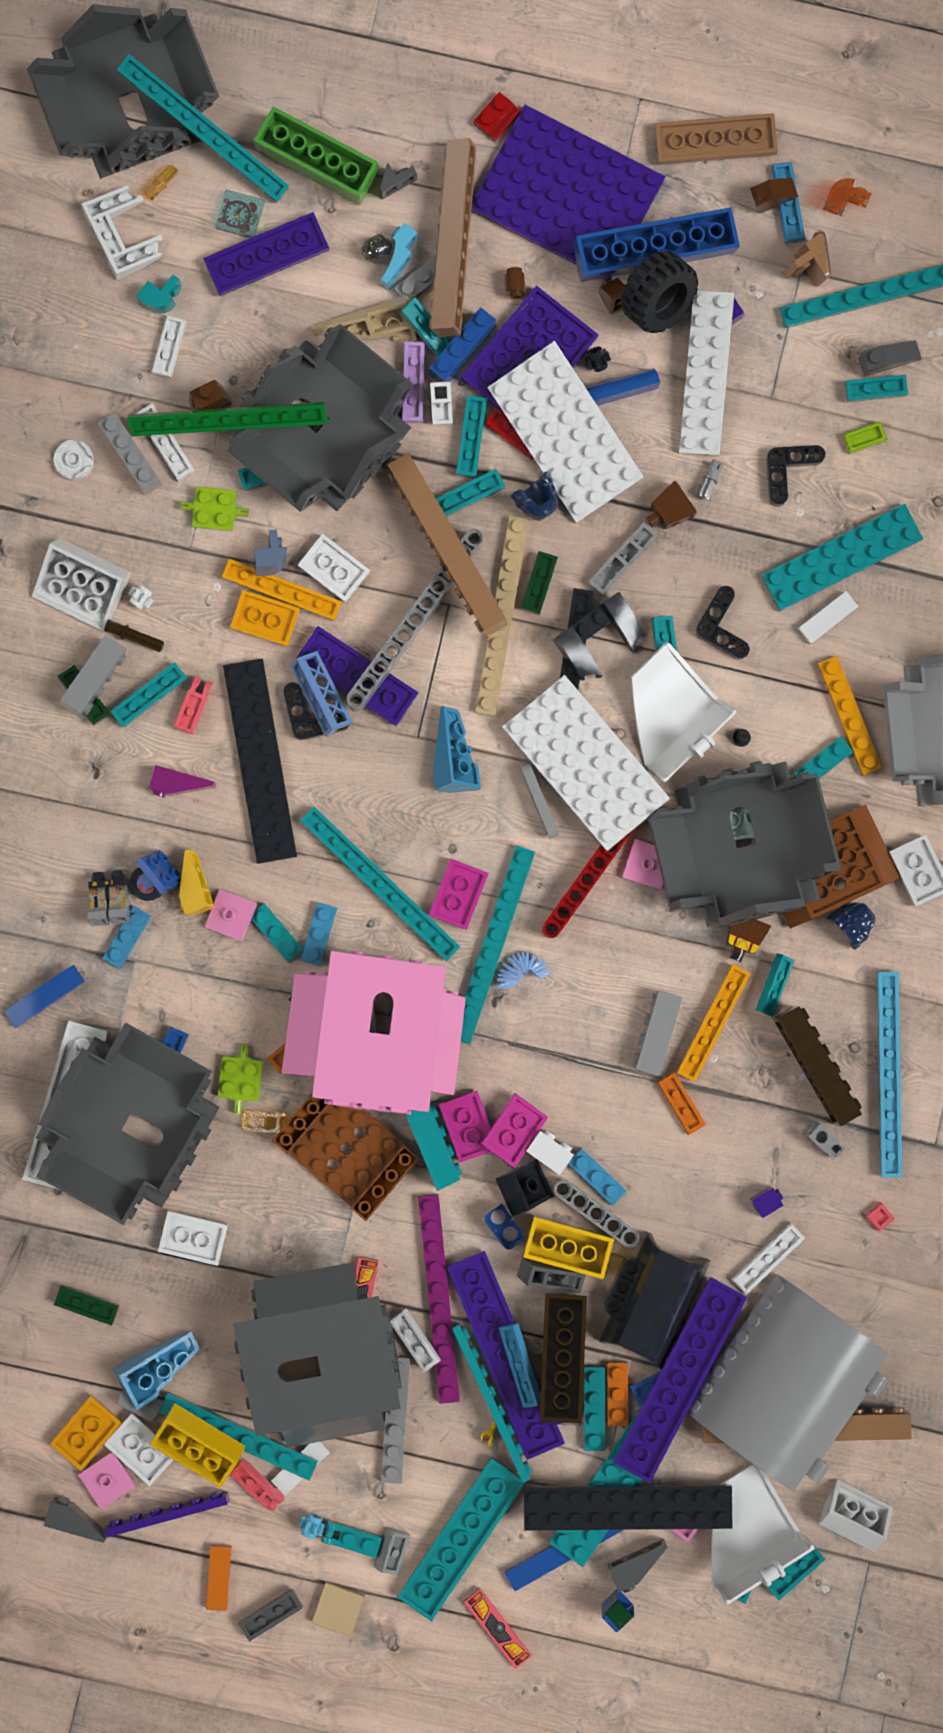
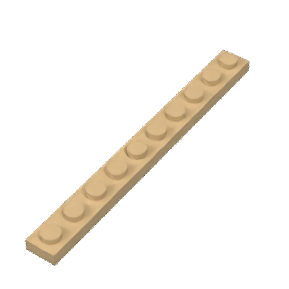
[475,515,529,717]

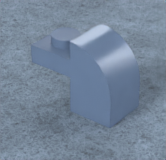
[254,530,287,576]

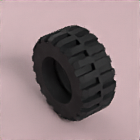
[621,251,698,333]

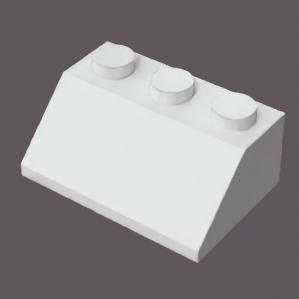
[819,1479,893,1552]

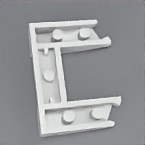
[81,185,162,280]

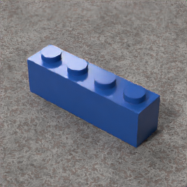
[429,307,496,382]

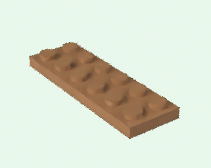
[655,113,778,165]

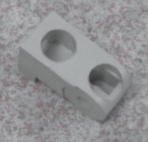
[804,1121,845,1160]

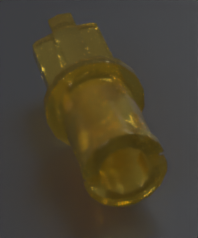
[143,164,178,201]

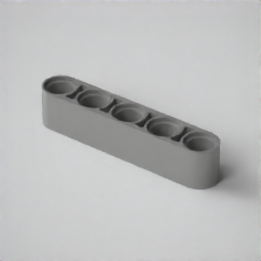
[553,1179,639,1248]

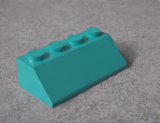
[405,1105,463,1191]

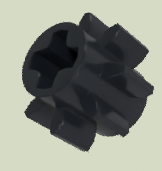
[584,346,611,372]

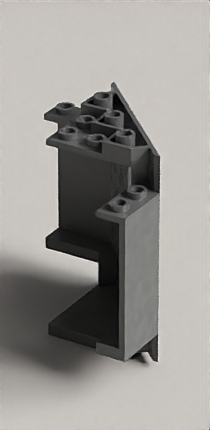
[27,4,220,179]
[227,324,414,512]
[648,761,841,927]
[36,1022,219,1225]
[233,1262,402,1448]

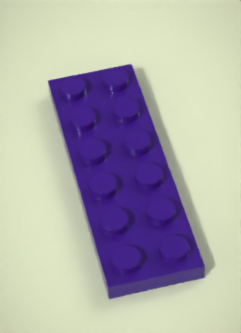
[203,212,330,296]
[296,626,419,727]

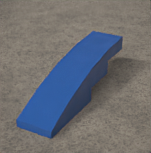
[4,965,85,1028]

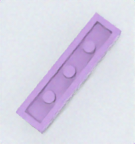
[402,341,425,423]

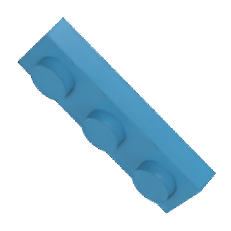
[300,902,338,967]
[102,906,152,969]
[568,1148,626,1206]

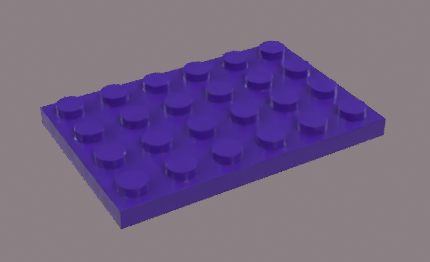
[461,285,599,411]

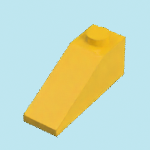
[179,849,215,917]

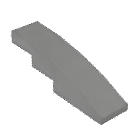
[589,522,659,595]

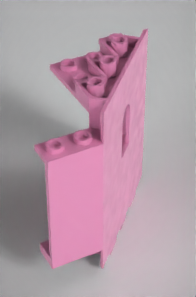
[282,951,466,1115]

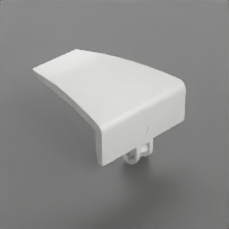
[631,642,736,782]
[711,1464,815,1605]

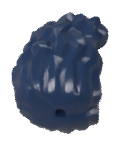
[511,471,558,521]
[827,902,876,950]

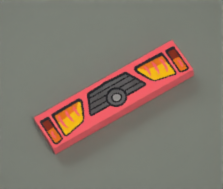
[356,1257,379,1300]
[464,1588,532,1669]

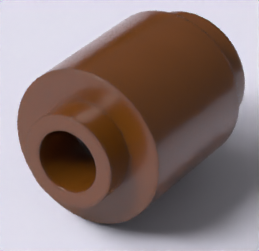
[505,267,526,299]

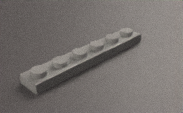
[381,1356,410,1484]

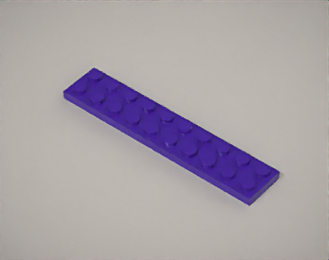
[447,1250,565,1460]
[613,1277,747,1483]

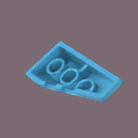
[433,706,481,793]
[112,1331,200,1410]

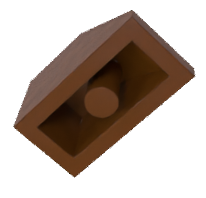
[750,178,799,213]
[599,278,624,314]

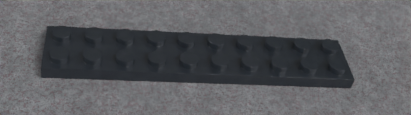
[223,658,297,864]
[524,1485,733,1531]

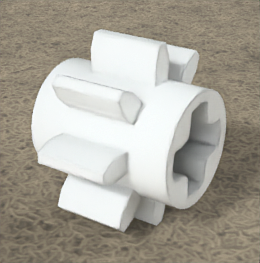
[128,585,153,610]

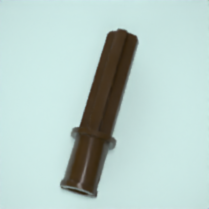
[104,619,164,652]

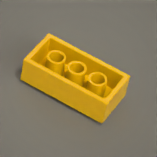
[523,1215,614,1279]
[149,1403,246,1488]

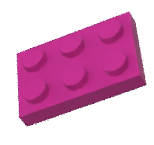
[429,859,489,930]
[439,1090,491,1163]
[480,1093,548,1168]

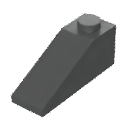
[858,340,922,377]
[517,1257,586,1293]
[44,1496,107,1543]
[608,1539,668,1593]

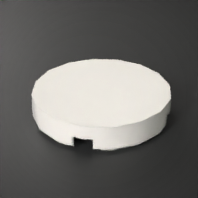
[53,440,94,480]

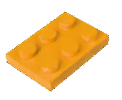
[230,590,301,647]
[50,1395,123,1471]

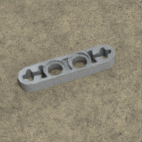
[520,763,559,839]

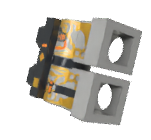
[88,870,131,927]

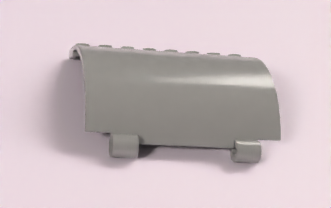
[687,1274,889,1492]

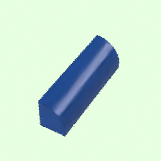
[585,368,660,406]

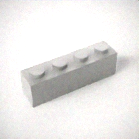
[98,412,162,495]
[60,635,127,719]
[632,990,683,1076]

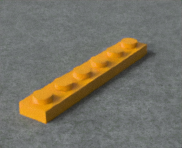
[222,559,342,622]
[817,656,882,776]
[676,964,751,1082]

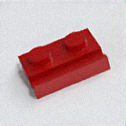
[473,92,521,142]

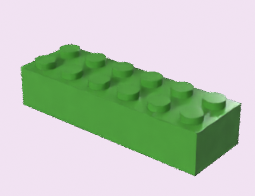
[254,106,379,205]

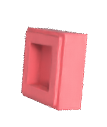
[865,1202,895,1232]

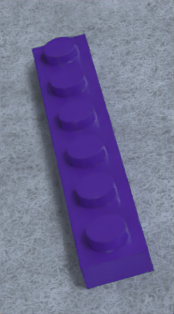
[105,1491,230,1538]

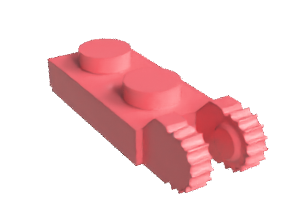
[174,676,212,735]
[230,1458,285,1511]

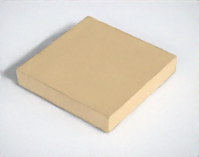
[312,1582,365,1637]

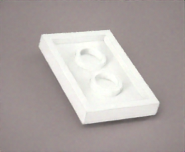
[298,534,370,603]
[889,835,943,907]
[158,1210,228,1266]
[104,1412,173,1487]

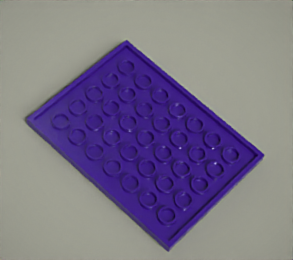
[471,104,666,280]

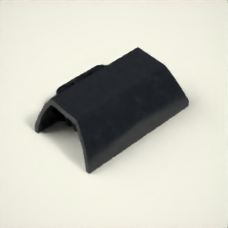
[599,1232,711,1370]

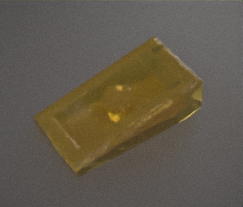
[242,1110,286,1134]

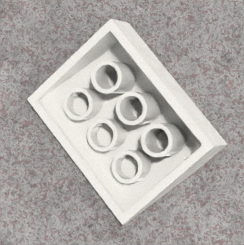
[32,538,131,631]

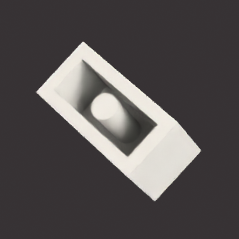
[526,1130,574,1175]

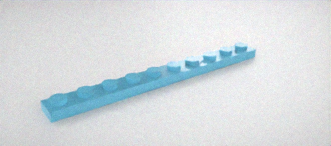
[877,972,902,1177]

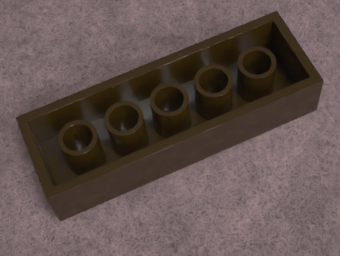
[772,1006,862,1127]
[539,1294,587,1426]

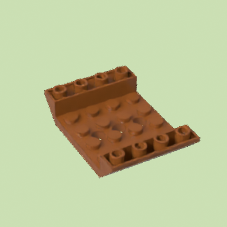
[782,804,901,929]
[272,1094,419,1221]

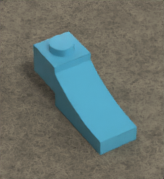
[381,222,418,290]

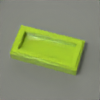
[842,421,888,455]

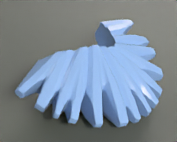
[497,951,552,988]

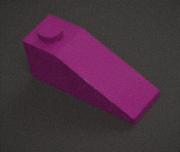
[149,765,216,798]

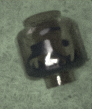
[361,234,392,264]

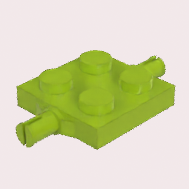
[180,486,249,532]
[217,1044,264,1114]

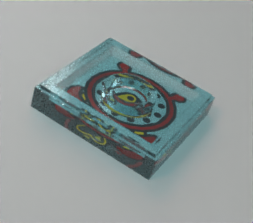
[215,189,265,238]

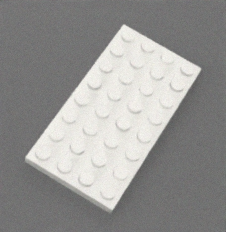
[488,341,644,523]
[502,675,670,851]

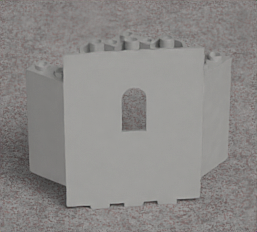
[883,654,943,806]

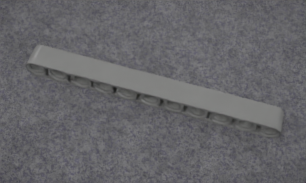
[347,529,483,712]

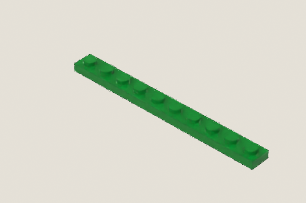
[127,402,328,436]

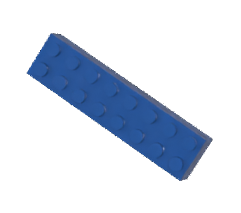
[572,207,740,282]

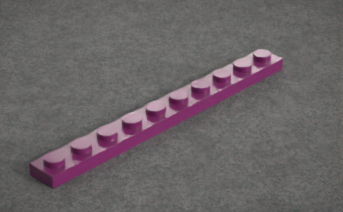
[418,1194,460,1404]

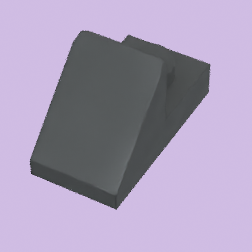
[380,163,417,199]

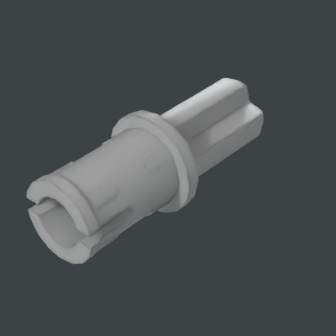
[698,459,724,500]

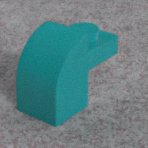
[136,275,182,314]

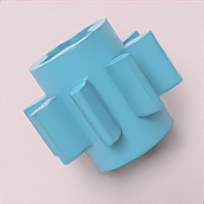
[298,1512,325,1539]

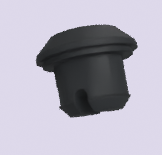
[733,729,751,747]

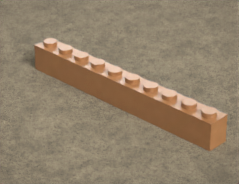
[429,138,477,337]
[387,453,507,637]
[701,1407,912,1443]

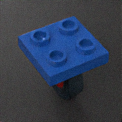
[130,850,181,901]

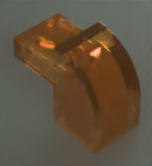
[823,178,871,216]

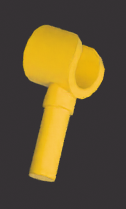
[481,1421,497,1447]

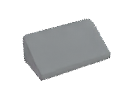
[116,1389,164,1422]
[374,1527,410,1575]

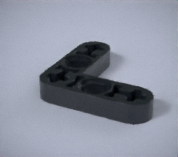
[766,445,826,507]
[696,586,750,660]
[284,682,350,740]

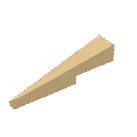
[311,295,418,342]

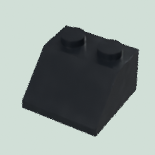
[495,1159,554,1216]

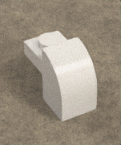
[430,382,453,425]

